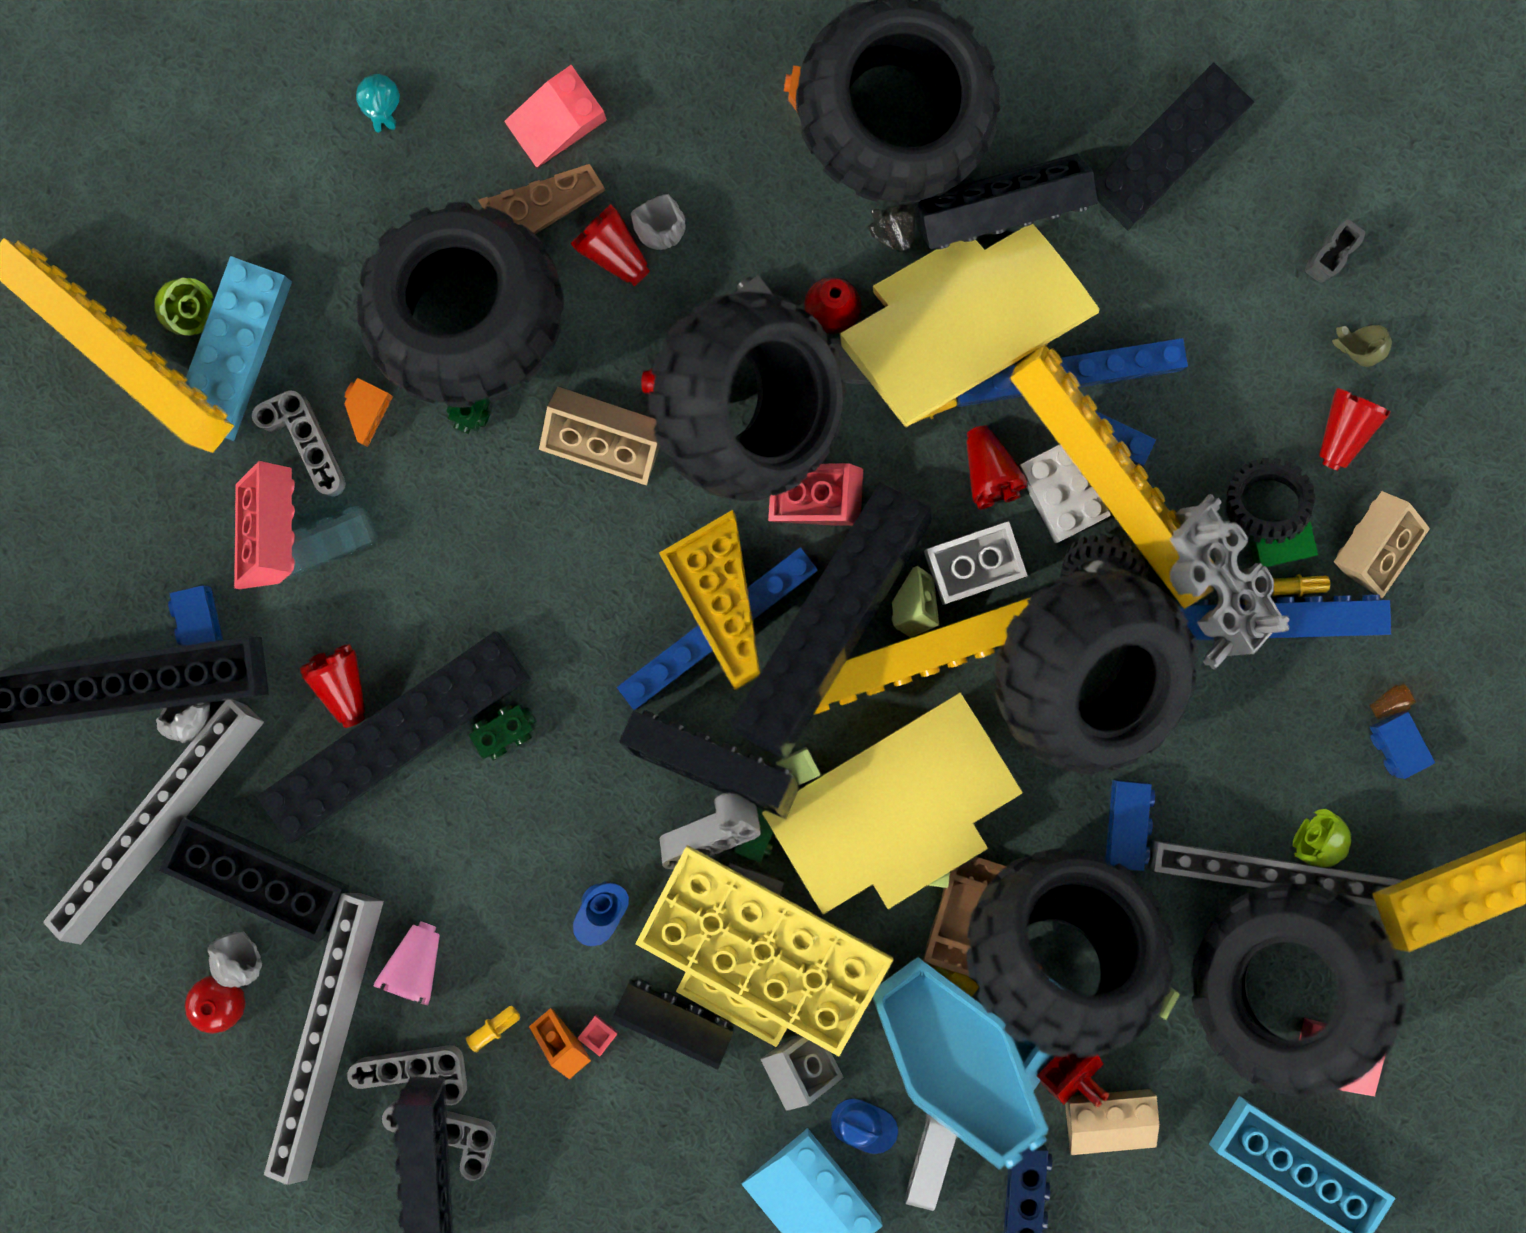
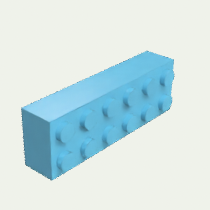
[186,256,292,441]
[1209,1096,1396,1233]

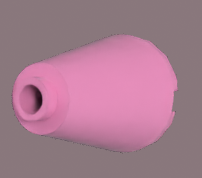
[374,921,440,1006]

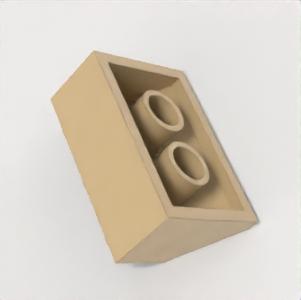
[1334,491,1430,599]
[1065,1089,1159,1155]

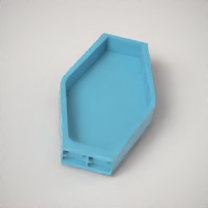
[872,957,1048,1169]

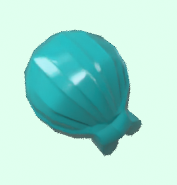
[356,74,400,133]

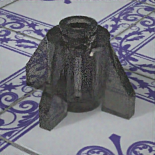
[868,203,916,252]

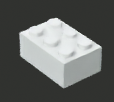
[1019,445,1111,543]
[924,521,1028,605]

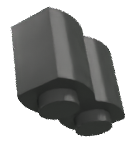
[1305,219,1365,284]

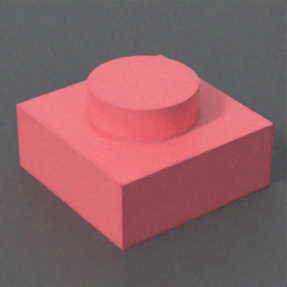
[577,1014,618,1057]

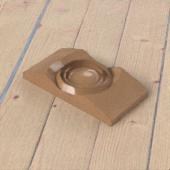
[923,856,1006,978]

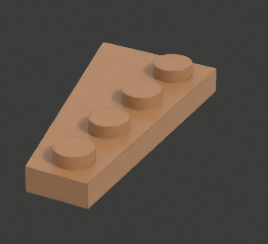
[478,164,605,234]

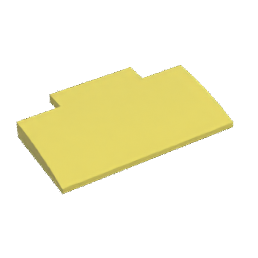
[840,224,1099,427]
[762,693,1022,914]
[635,845,893,1056]

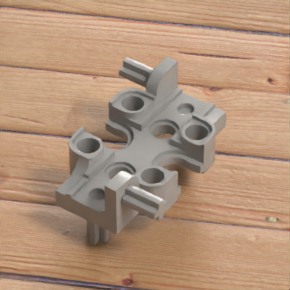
[1170,494,1289,669]

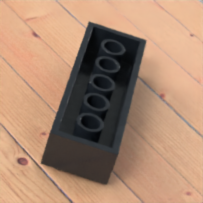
[1095,62,1254,231]
[913,154,1098,249]
[619,710,800,819]
[159,815,349,943]
[392,1077,453,1233]

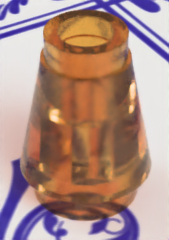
[1369,683,1416,720]

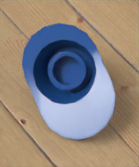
[573,881,629,946]
[831,1099,898,1154]

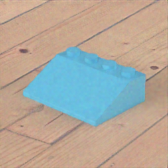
[741,1128,883,1233]

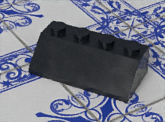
[611,978,734,1070]

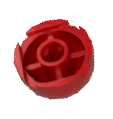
[184,975,246,1034]

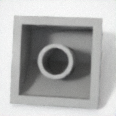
[760,1035,844,1111]

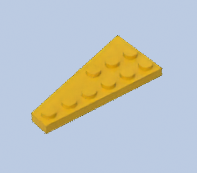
[659,510,761,690]

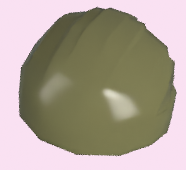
[1332,325,1392,367]

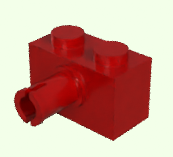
[1037,1052,1109,1108]

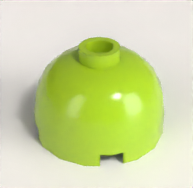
[154,278,214,336]
[1293,809,1351,868]

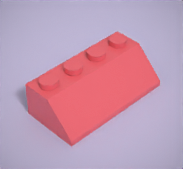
[234,461,295,589]

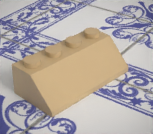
[539,387,660,486]

